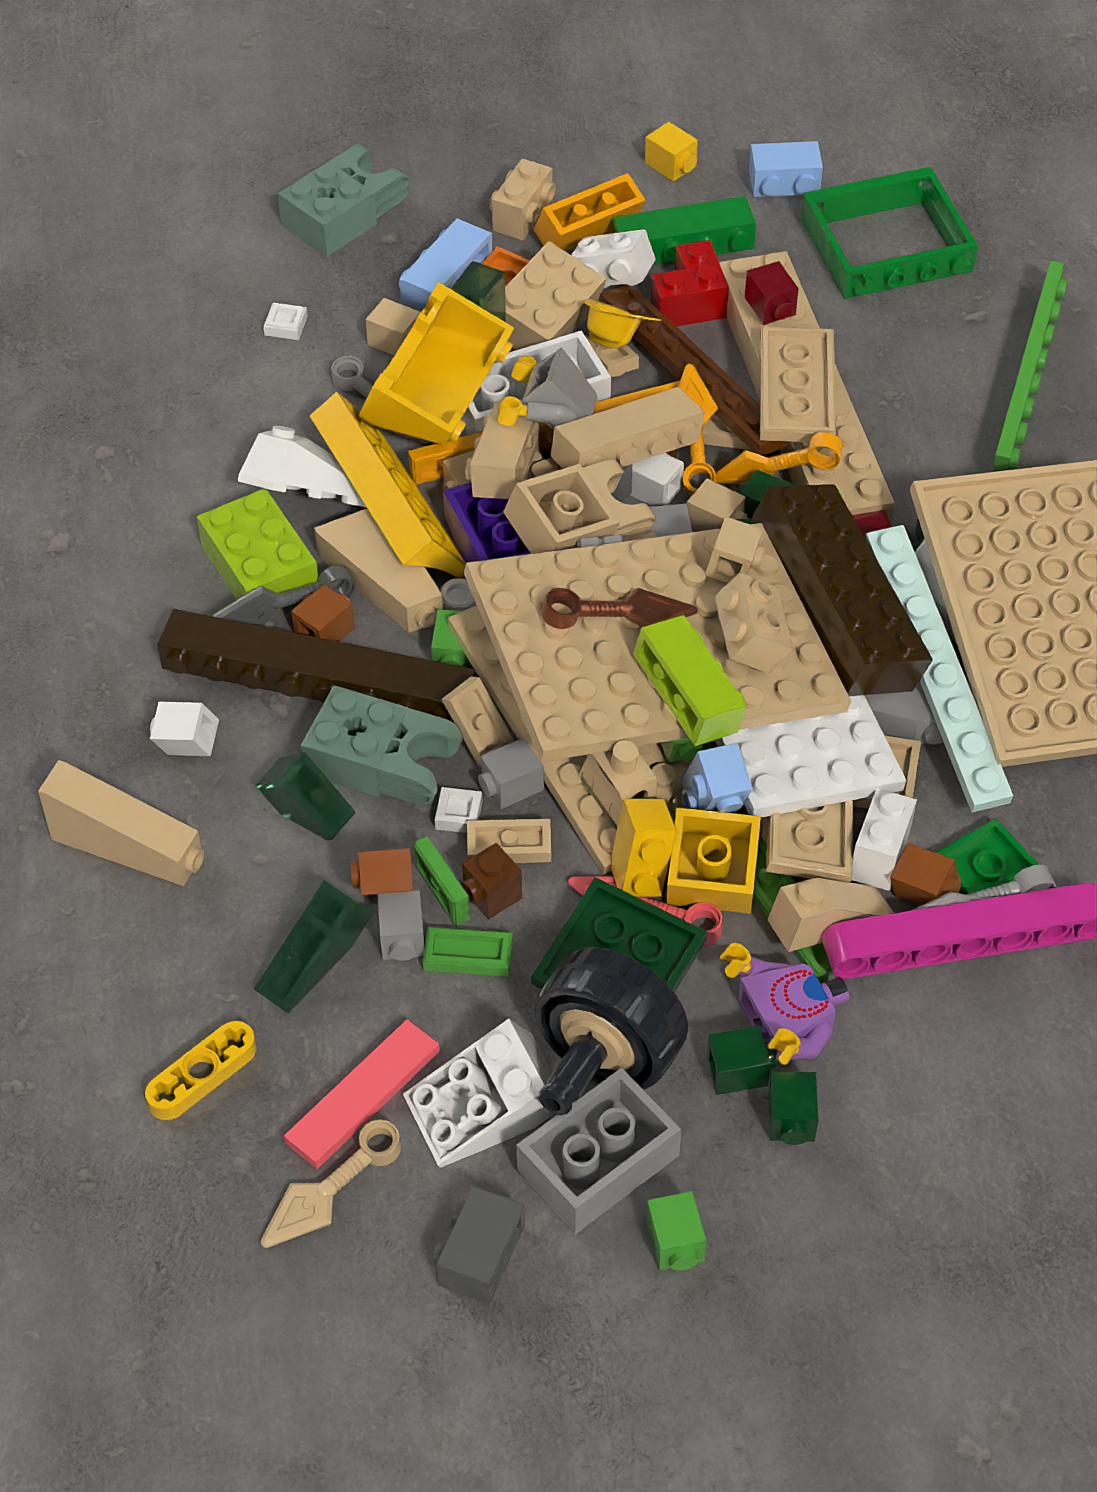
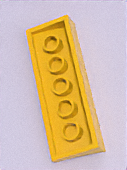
[310,392,466,579]

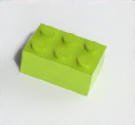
[197,488,318,610]

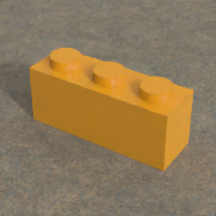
[534,173,646,252]

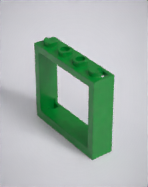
[801,166,978,299]

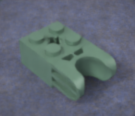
[278,144,410,257]
[301,685,463,805]

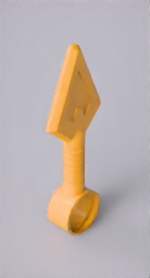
[678,364,718,497]
[715,432,844,484]

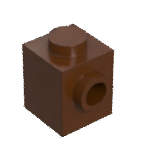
[461,842,522,920]

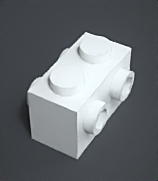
[572,229,656,289]

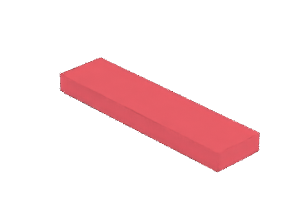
[284,1019,440,1169]

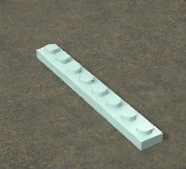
[865,525,1013,813]

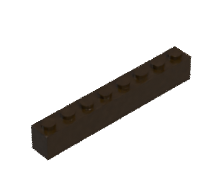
[157,609,476,723]

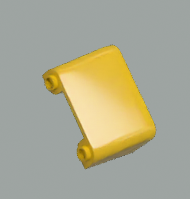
[358,282,514,445]

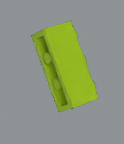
[633,615,747,746]

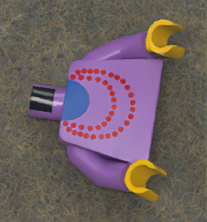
[720,943,849,1066]

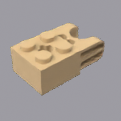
[503,459,656,554]

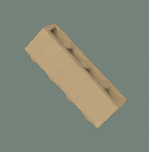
[551,387,705,469]

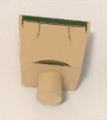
[579,740,657,831]

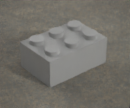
[516,1068,681,1235]

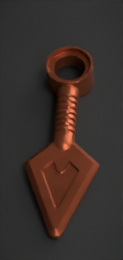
[541,588,698,629]

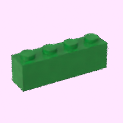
[612,196,757,266]

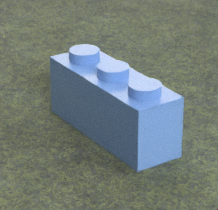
[398,218,492,312]

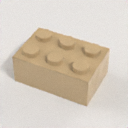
[488,241,607,351]

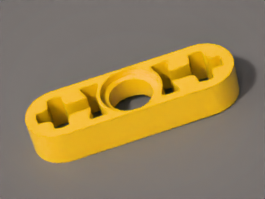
[145,1021,256,1120]

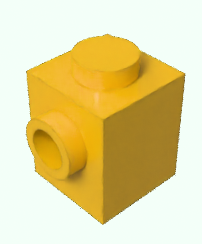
[645,122,698,182]

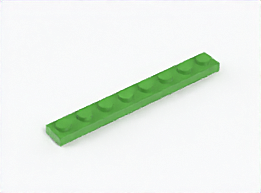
[992,260,1068,472]

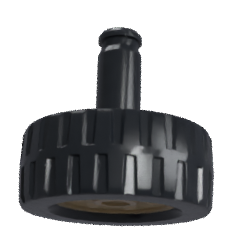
[534,947,688,1116]

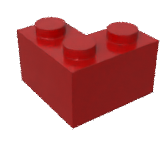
[651,240,729,327]

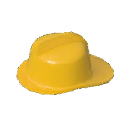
[583,299,662,349]

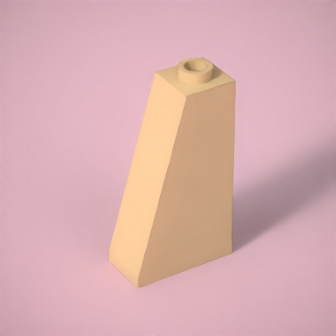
[314,508,443,633]
[38,760,204,886]

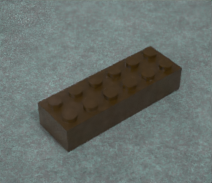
[752,484,933,696]

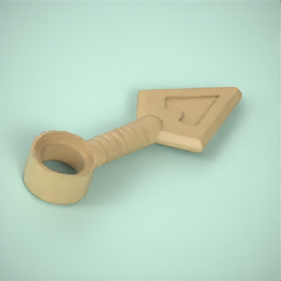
[261,1120,401,1248]

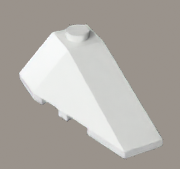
[238,426,366,507]

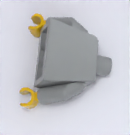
[497,347,598,431]

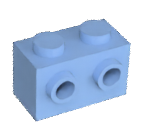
[681,743,753,814]

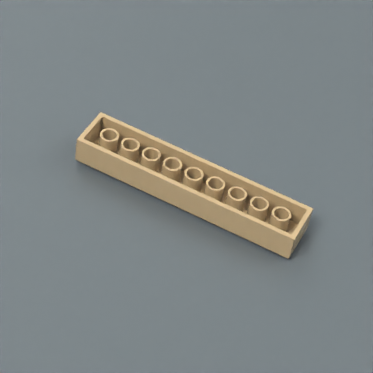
[719,251,895,523]

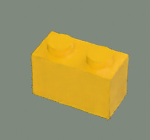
[611,799,676,897]

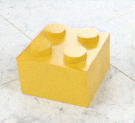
[667,807,761,914]

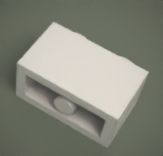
[851,789,917,891]

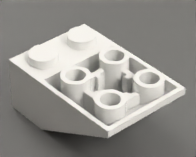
[403,1019,554,1167]

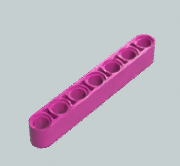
[821,883,1097,979]

